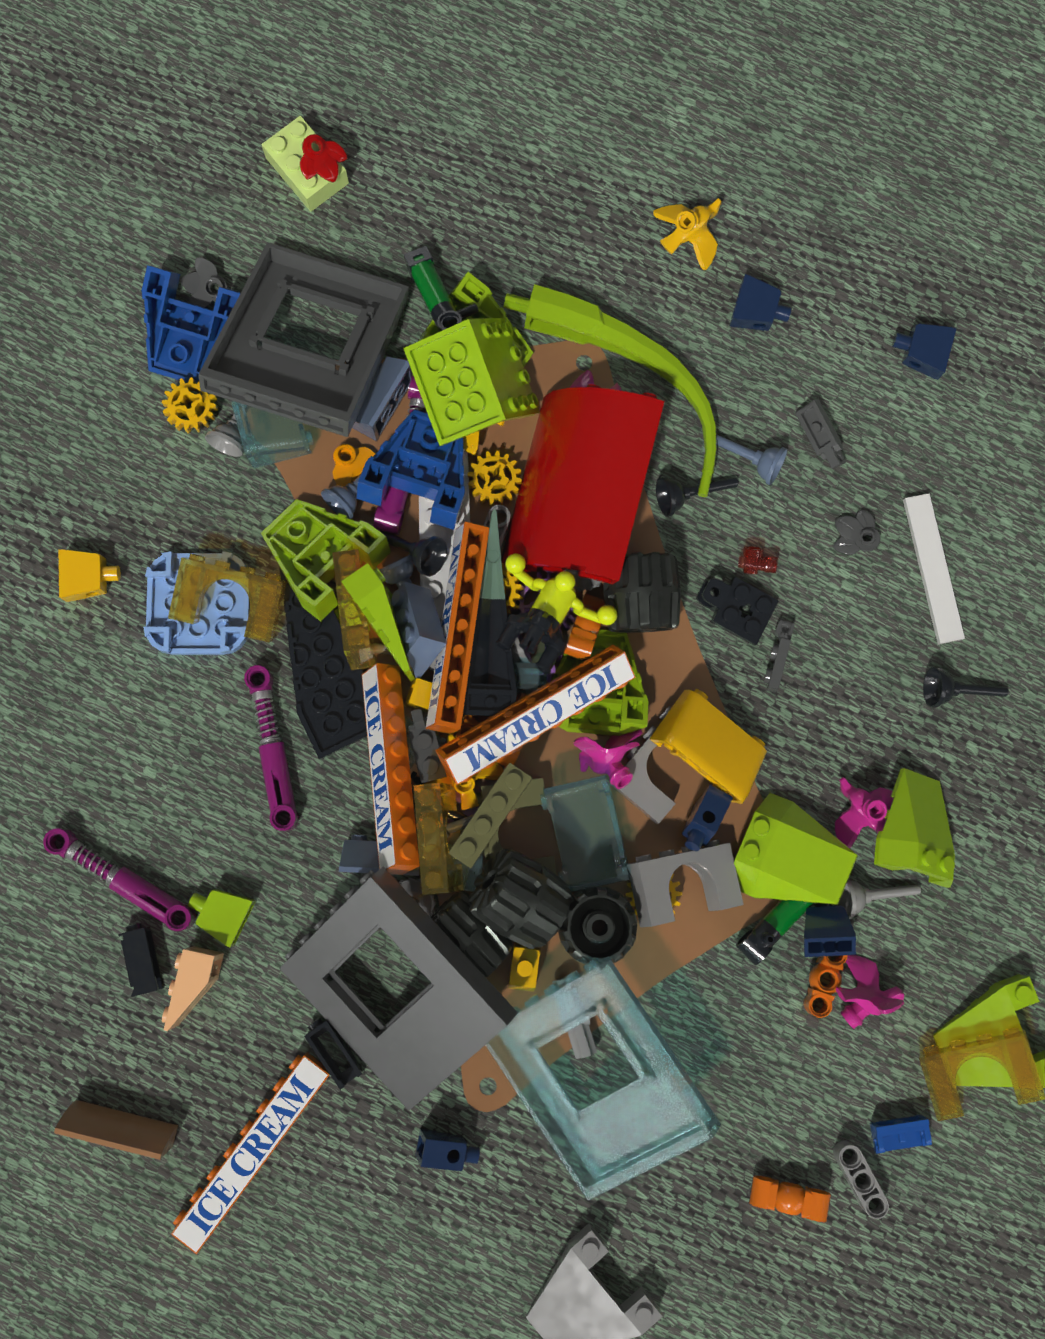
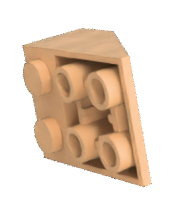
[162,946,224,1031]

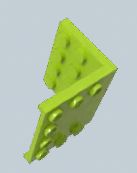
[403,318,540,446]

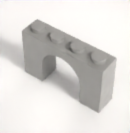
[610,706,676,824]
[627,840,744,927]

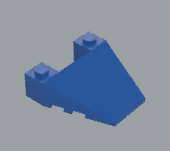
[142,265,241,384]
[356,409,465,530]

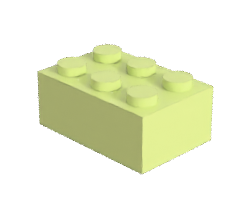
[261,116,349,212]

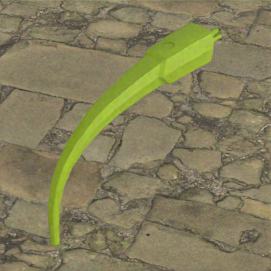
[503,284,717,497]

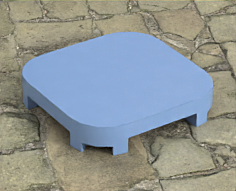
[144,551,251,655]

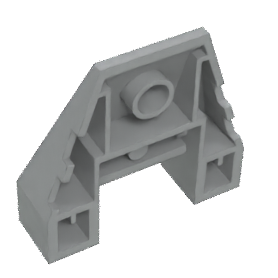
[526,1222,663,1339]

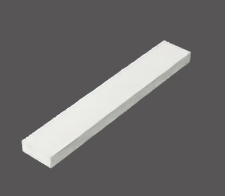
[903,493,965,645]

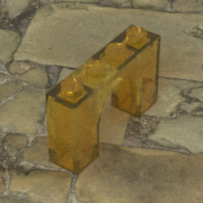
[332,549,376,670]
[168,554,287,643]
[413,783,464,895]
[919,1028,1045,1121]

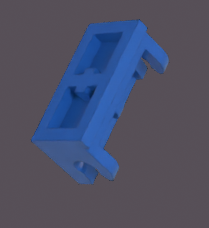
[870,1115,932,1154]

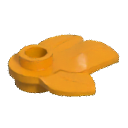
[332,444,375,487]

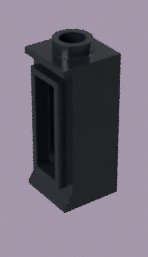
[118,923,163,997]
[304,1018,365,1090]

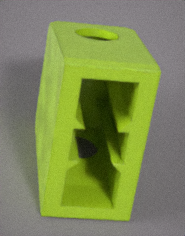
[188,889,256,948]

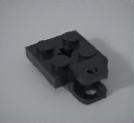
[696,577,779,646]

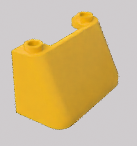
[649,689,767,804]

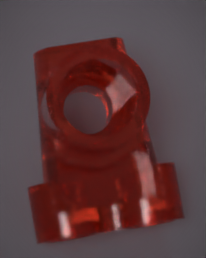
[738,546,778,574]

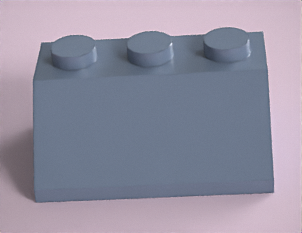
[352,357,413,442]
[391,582,447,678]
[339,835,424,876]

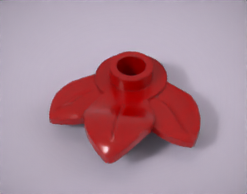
[300,134,347,183]

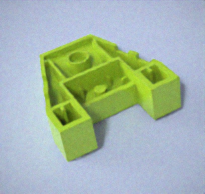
[261,499,391,622]
[341,563,415,681]
[933,974,1045,1088]

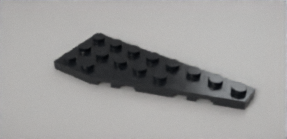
[279,567,367,760]

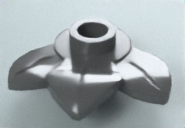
[180,258,228,308]
[833,510,880,555]

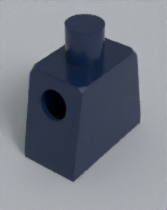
[729,274,792,331]
[892,324,957,380]
[682,785,733,851]
[804,903,856,957]
[415,1128,480,1171]

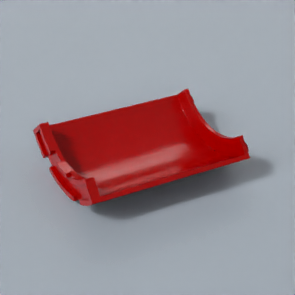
[501,384,665,585]

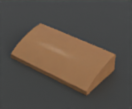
[54,1100,178,1160]

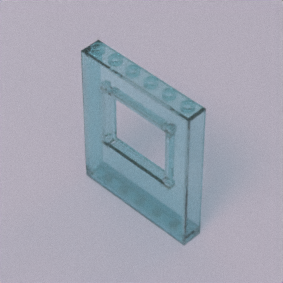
[485,956,721,1200]

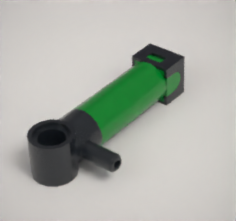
[403,246,479,332]
[736,900,814,965]

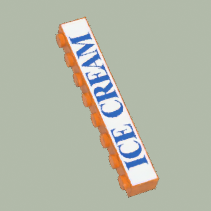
[426,522,489,734]
[435,645,636,785]
[362,663,420,875]
[171,1052,330,1254]

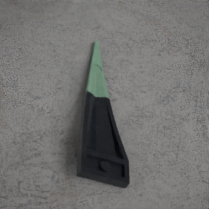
[463,509,517,716]

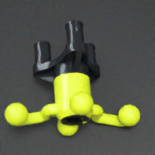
[495,553,618,674]

